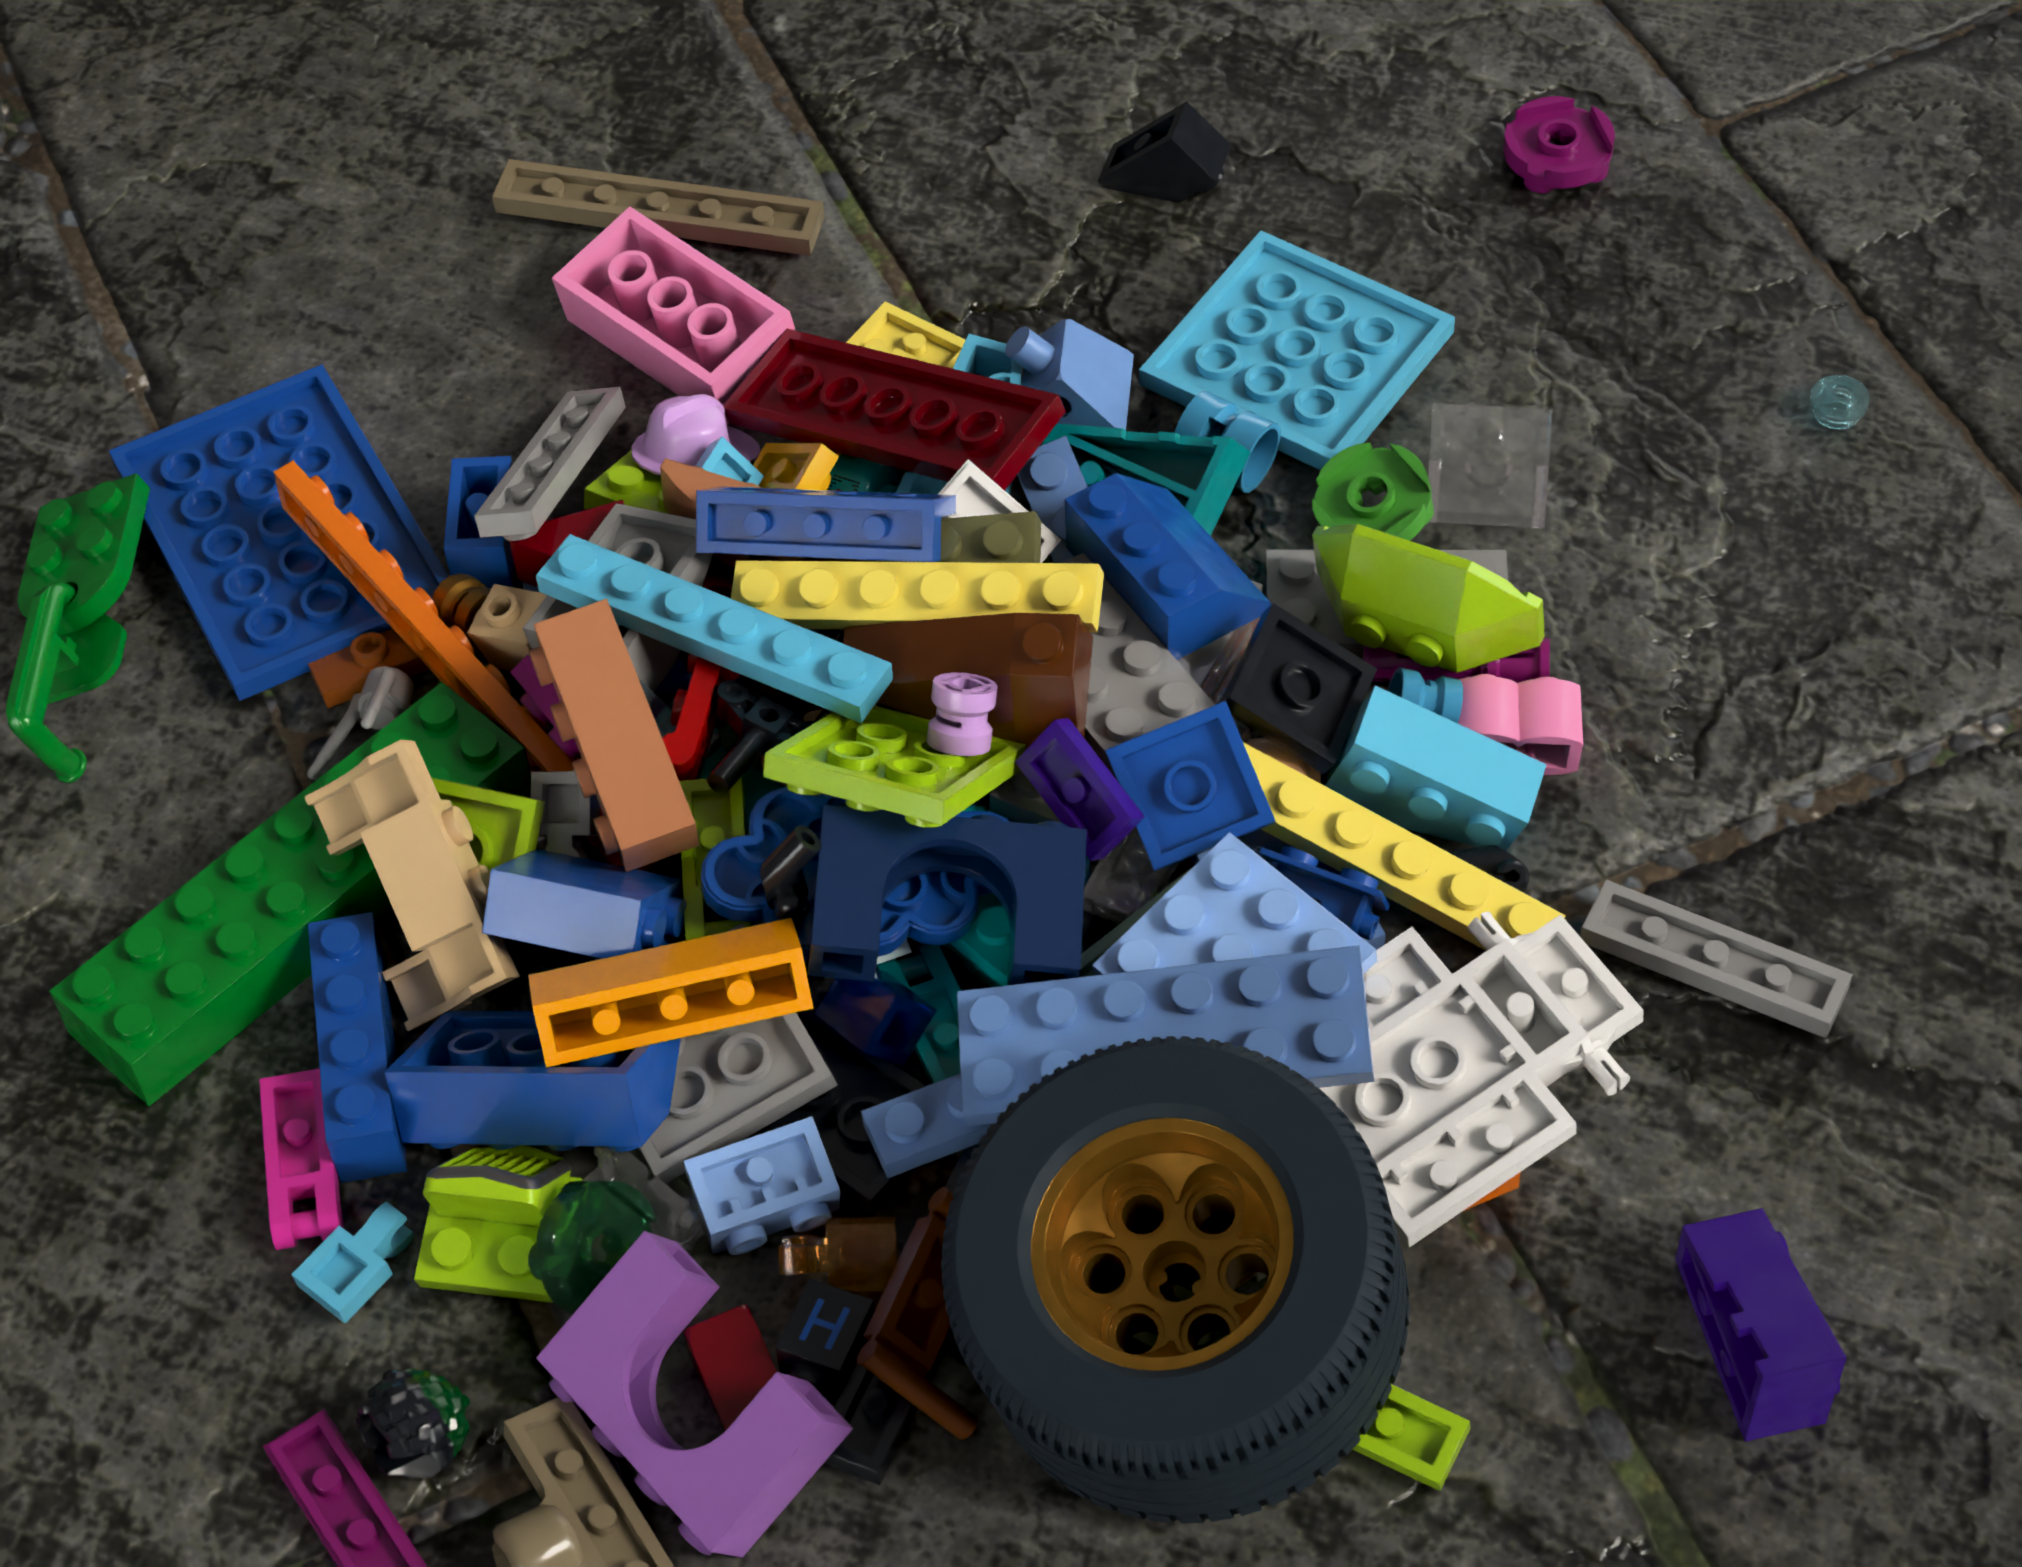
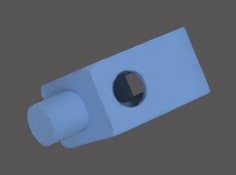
[1005,319,1134,430]

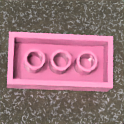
[552,207,795,424]

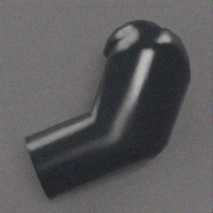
[1448,845,1530,892]

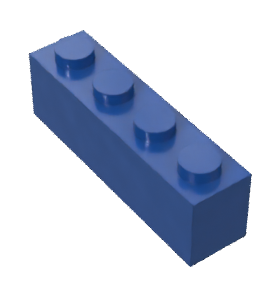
[308,912,407,1183]

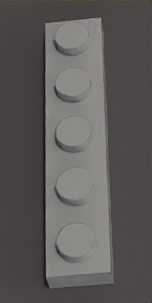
[474,387,626,541]

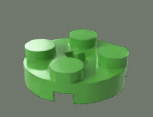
[1312,442,1434,541]

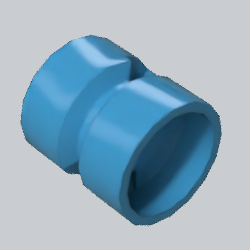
[1174,391,1281,493]

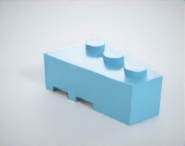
[1321,686,1547,851]

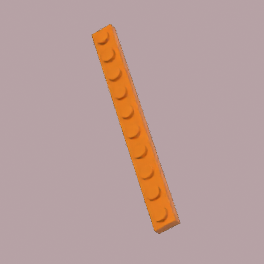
[273,460,658,874]

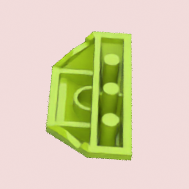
[1312,524,1545,673]

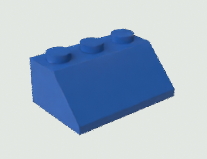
[1065,473,1271,660]

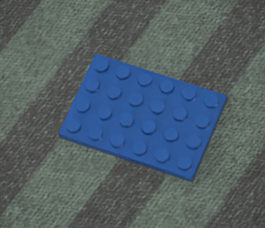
[109,364,449,701]

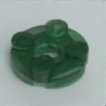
[528,1181,657,1315]

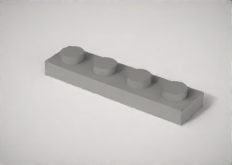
[1580,880,1853,1038]

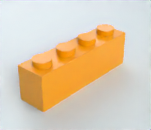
[528,918,814,1068]

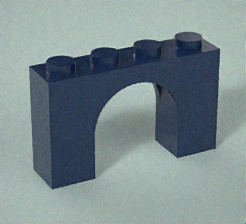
[807,803,1087,986]

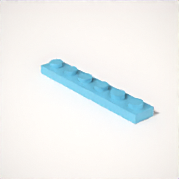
[536,534,893,723]

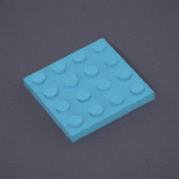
[1139,230,1455,470]

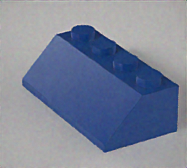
[385,1011,681,1152]

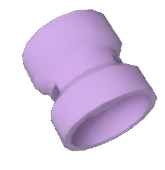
[926,672,998,756]

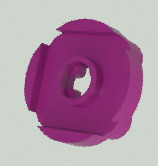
[1503,96,1615,193]

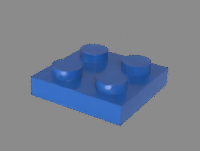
[1105,701,1276,872]

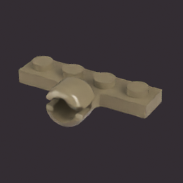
[492,1397,674,1567]

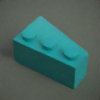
[1041,423,1251,536]

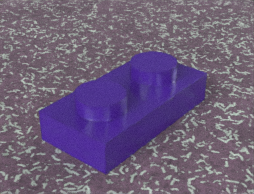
[1015,718,1145,861]

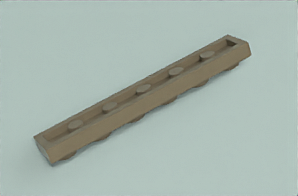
[492,159,825,256]

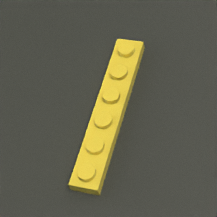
[731,561,1104,633]
[1243,742,1566,951]

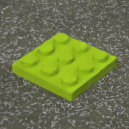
[763,706,1026,828]

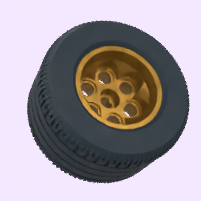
[941,1036,1410,1523]

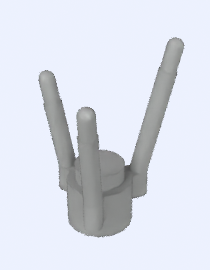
[307,666,414,780]

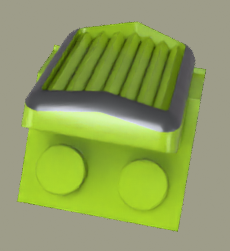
[414,1145,583,1303]

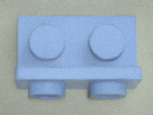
[684,1116,840,1255]

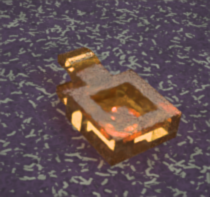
[778,1217,898,1292]

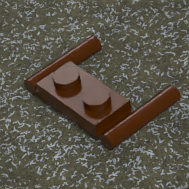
[857,1187,978,1440]

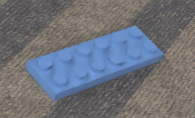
[957,945,1375,1126]

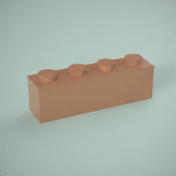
[528,598,699,872]

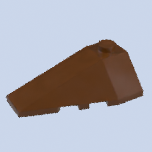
[843,613,1093,751]

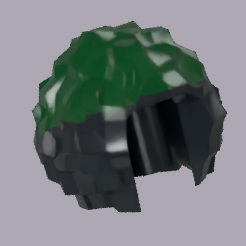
[356,1368,471,1480]

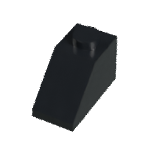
[1098,101,1231,203]

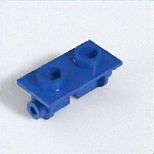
[1259,846,1390,941]

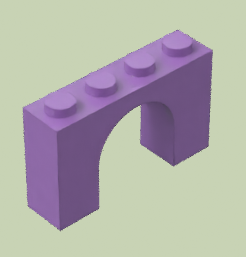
[536,1231,853,1558]

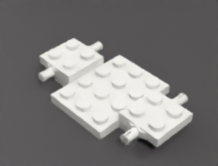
[1209,911,1644,1282]

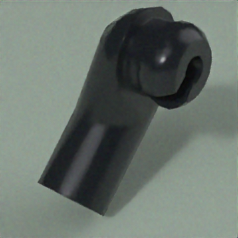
[760,826,822,923]

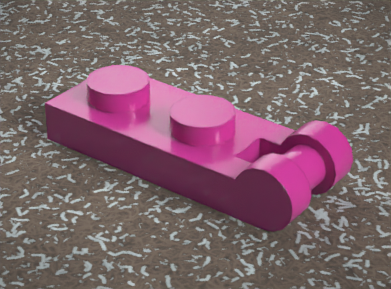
[259,1068,345,1250]

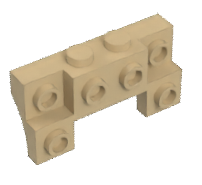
[304,740,520,1031]

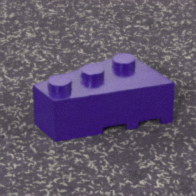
[1675,1208,1847,1442]

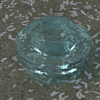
[1810,375,1870,429]

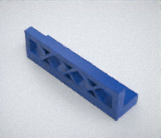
[696,486,956,562]

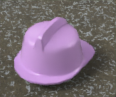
[631,394,761,475]

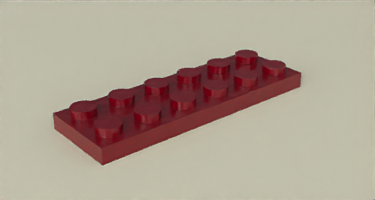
[723,328,1066,491]

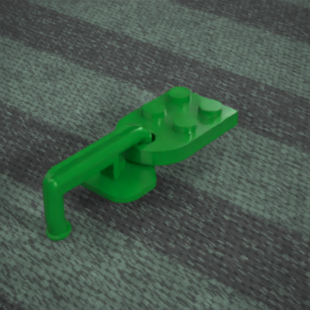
[6,473,150,783]

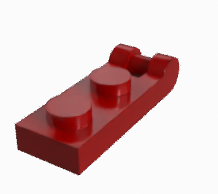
[662,653,732,781]

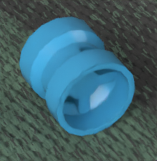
[1387,667,1463,723]

